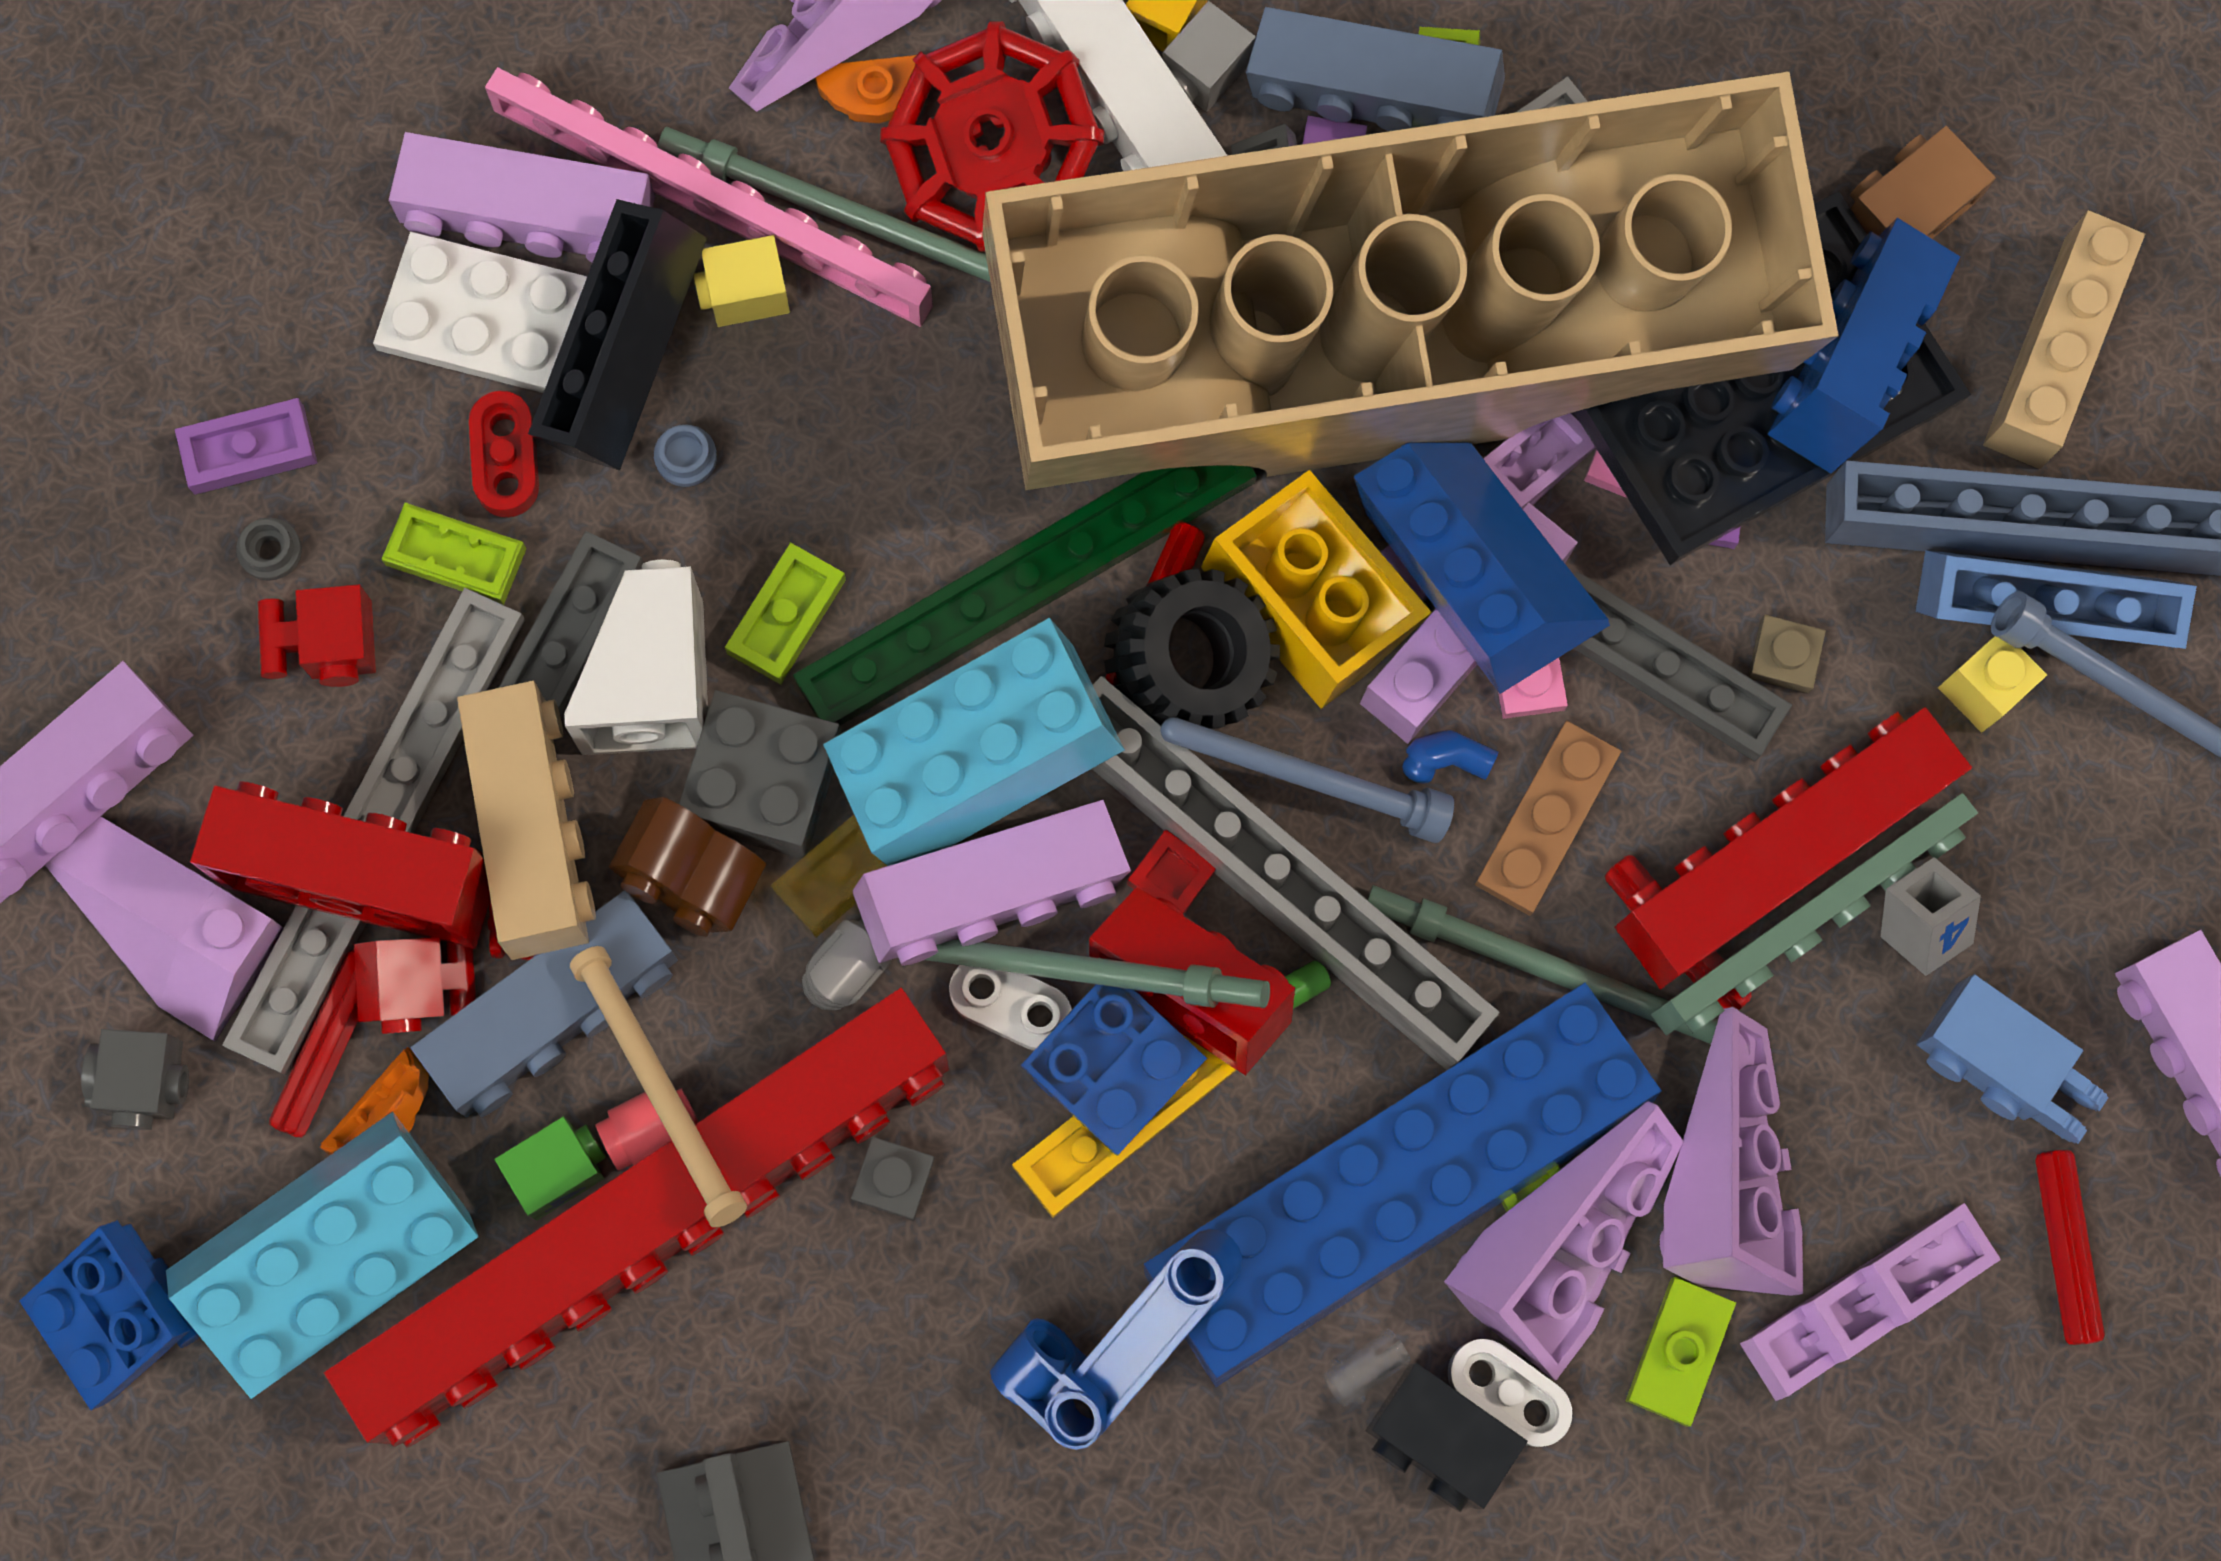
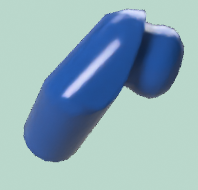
[1402,730,1499,784]

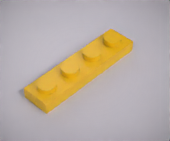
[1012,1034,1237,1218]

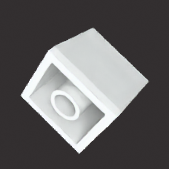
[564,560,708,755]

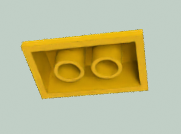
[1201,470,1432,709]

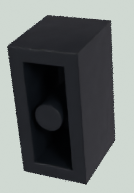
[1365,1363,1528,1512]

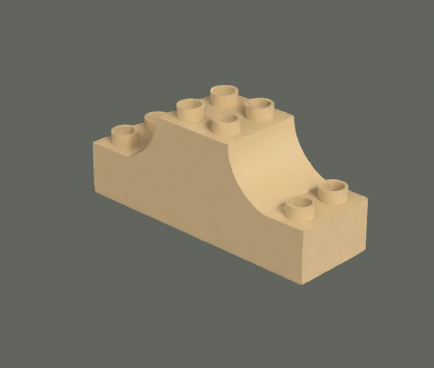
[982,72,1838,490]

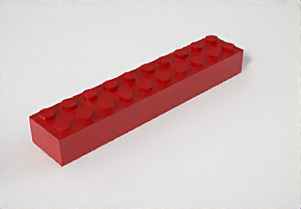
[323,987,949,1448]

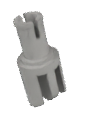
[802,918,892,1010]

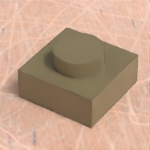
[1748,615,1826,694]

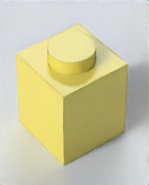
[694,235,790,327]
[1938,636,2047,733]

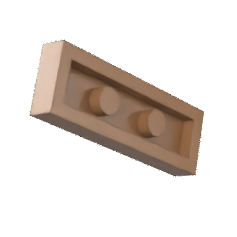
[1474,720,1622,916]

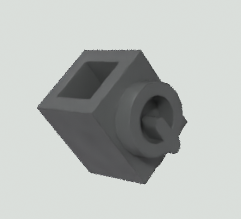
[81,1029,189,1130]

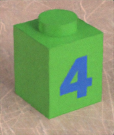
[494,1116,607,1221]

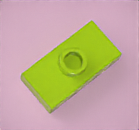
[382,503,527,605]
[1625,1277,1736,1427]

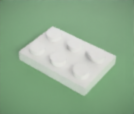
[373,231,587,393]

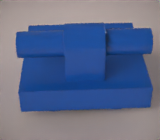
[1020,984,1207,1156]
[19,1220,200,1410]

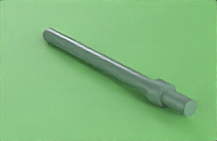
[658,127,991,283]
[1367,885,1718,1044]
[925,939,1270,1008]

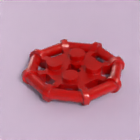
[880,21,1105,252]

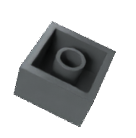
[679,690,841,860]

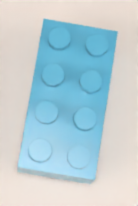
[823,618,1125,866]
[166,1111,478,1399]

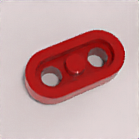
[469,391,539,518]

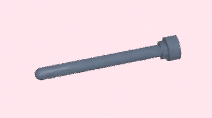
[1991,591,2221,758]
[1160,717,1454,844]

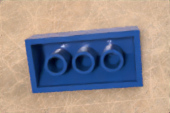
[1354,443,1610,694]

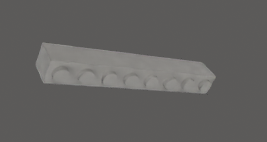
[1092,676,1500,1070]

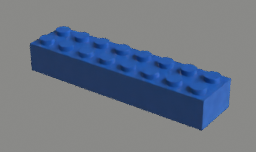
[1144,982,1662,1387]

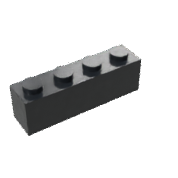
[528,199,707,471]

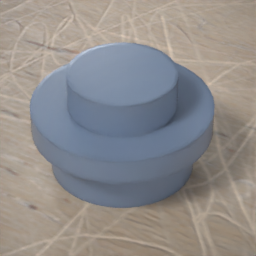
[654,425,717,487]

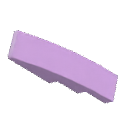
[1381,413,1596,602]
[1740,1203,2001,1401]

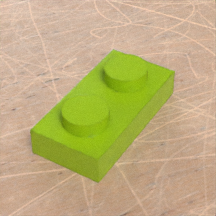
[725,542,846,685]

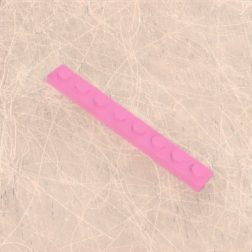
[485,67,932,327]

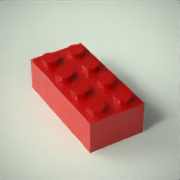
[190,781,490,949]

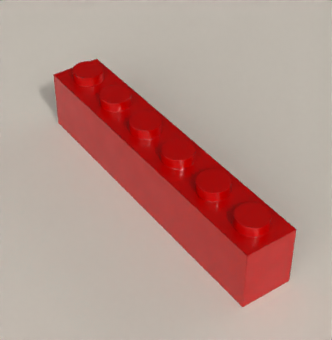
[1614,707,1972,990]

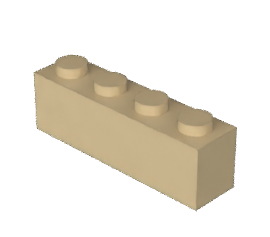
[1983,210,2145,469]
[457,680,596,960]

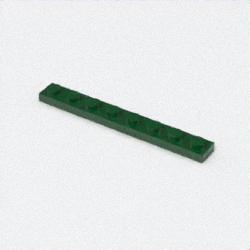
[793,465,1257,726]

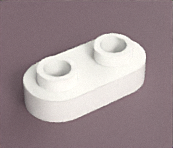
[949,965,1072,1050]
[1448,1339,1572,1447]

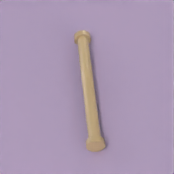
[570,946,747,1227]

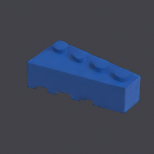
[1767,218,1960,474]

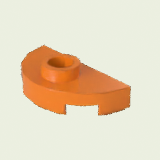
[814,55,916,123]
[320,1047,429,1155]

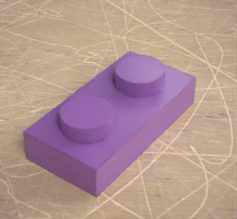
[175,398,318,495]

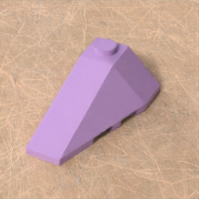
[729,0,942,112]
[45,816,284,1041]
[1660,1007,1803,1296]
[1444,1101,1684,1381]

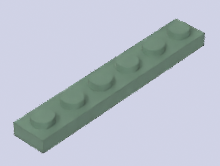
[1651,793,1978,1036]

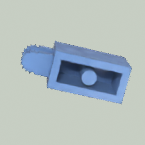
[1916,974,2108,1144]

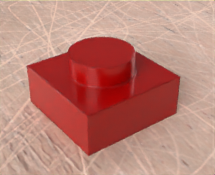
[1127,829,1216,915]

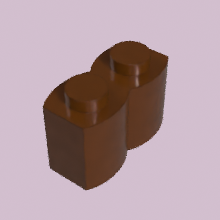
[609,797,766,937]

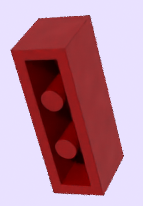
[1089,886,1295,1076]

